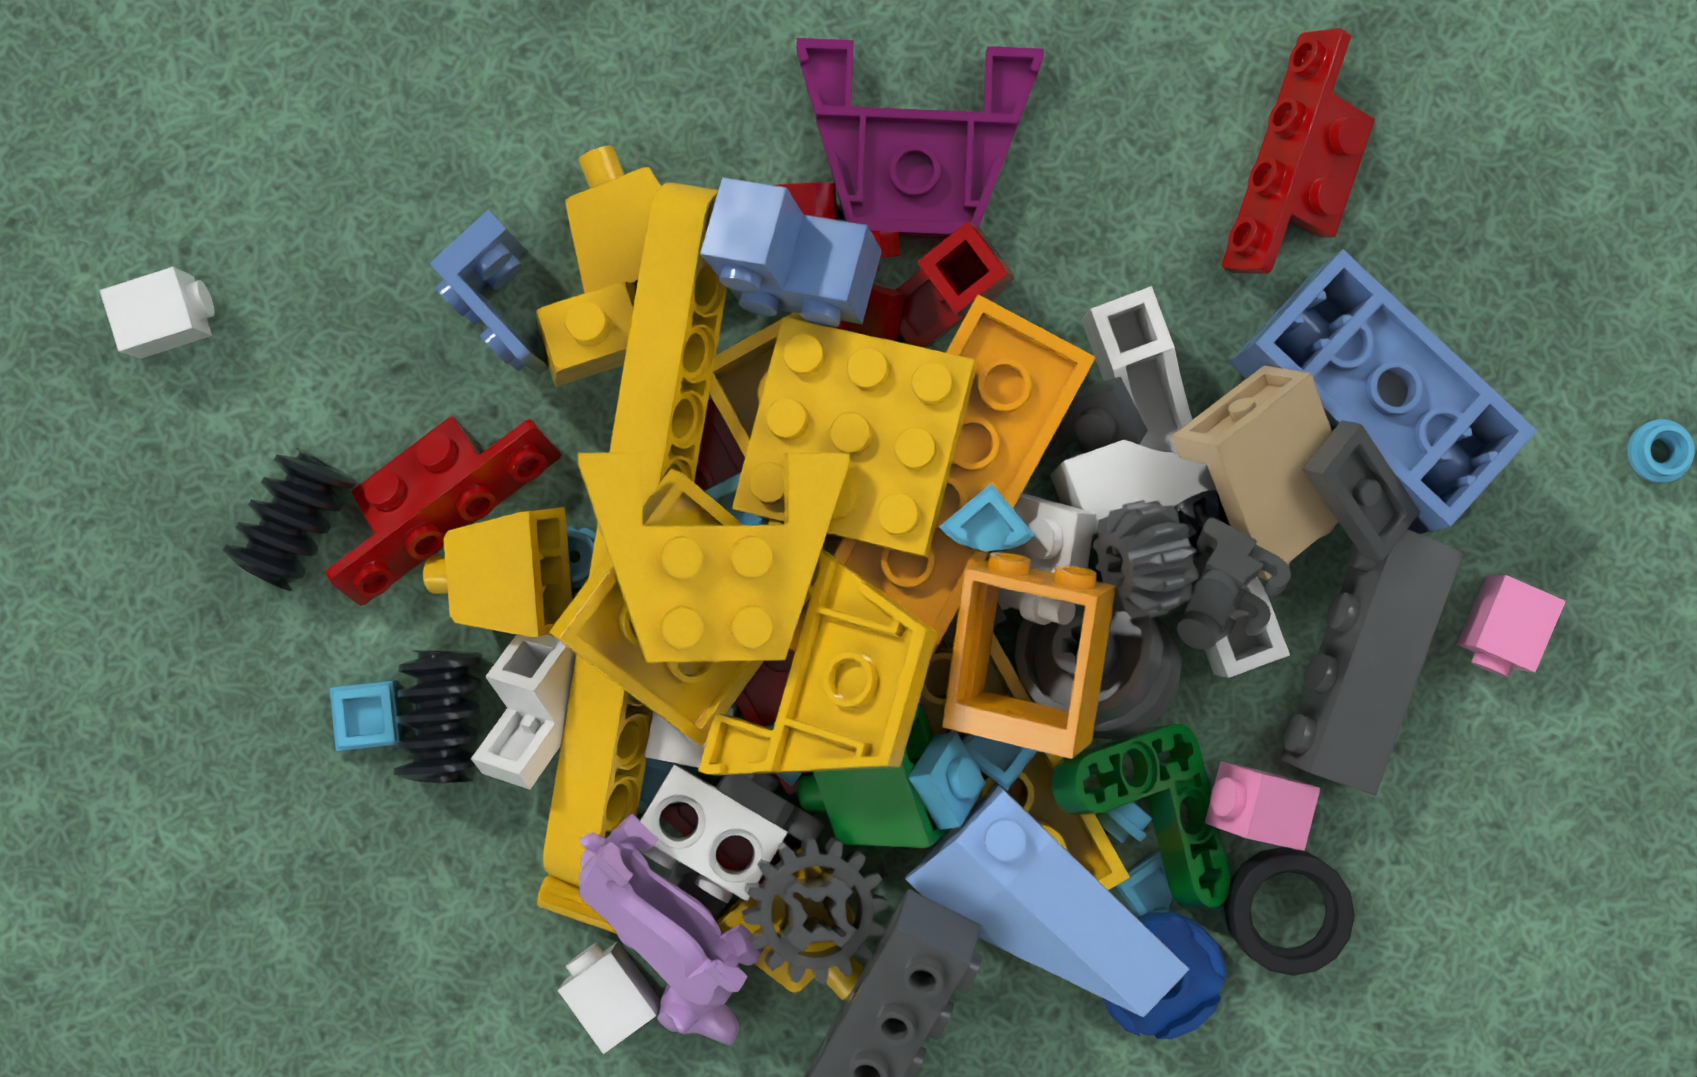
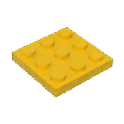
[732,317,978,559]
[549,469,811,747]

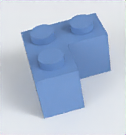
[700,178,882,327]

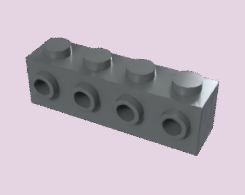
[1280,529,1464,796]
[803,889,982,1077]

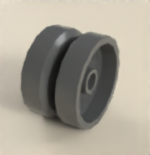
[1014,578,1182,740]

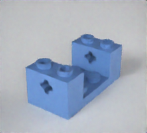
[1228,249,1537,534]

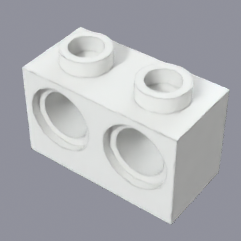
[638,763,788,903]

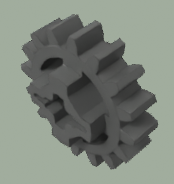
[742,835,889,985]

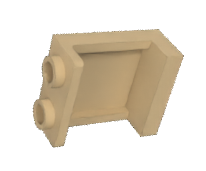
[1171,365,1339,580]

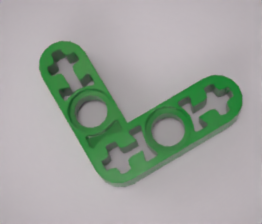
[1052,724,1230,908]

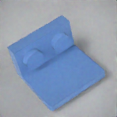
[429,210,549,375]

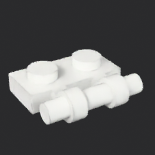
[989,493,1096,625]

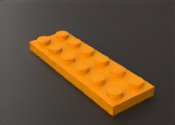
[789,294,1096,660]

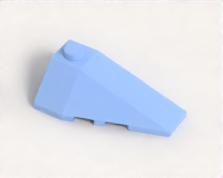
[905,783,1190,1018]

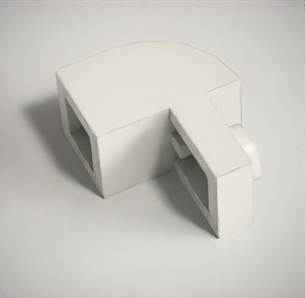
[471,634,576,790]

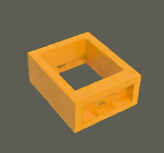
[942,552,1116,759]

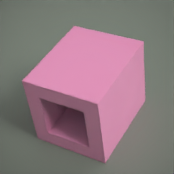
[1457,575,1566,678]
[1205,761,1320,851]

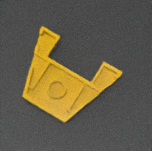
[577,453,850,663]
[698,519,938,775]

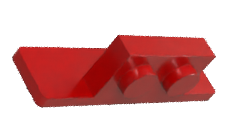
[1221,28,1375,274]
[325,415,561,606]

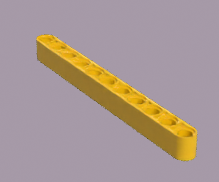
[543,182,727,886]

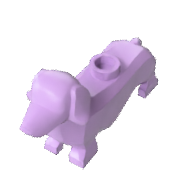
[579,814,765,1046]

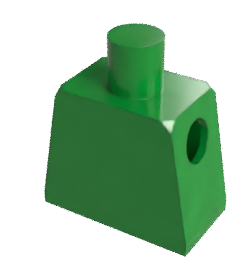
[797,703,952,848]

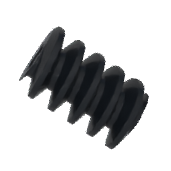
[223,448,356,591]
[394,650,482,783]

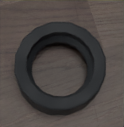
[1224,847,1355,976]

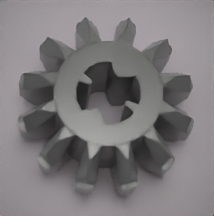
[1093,500,1198,618]

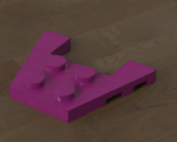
[796,38,1044,239]

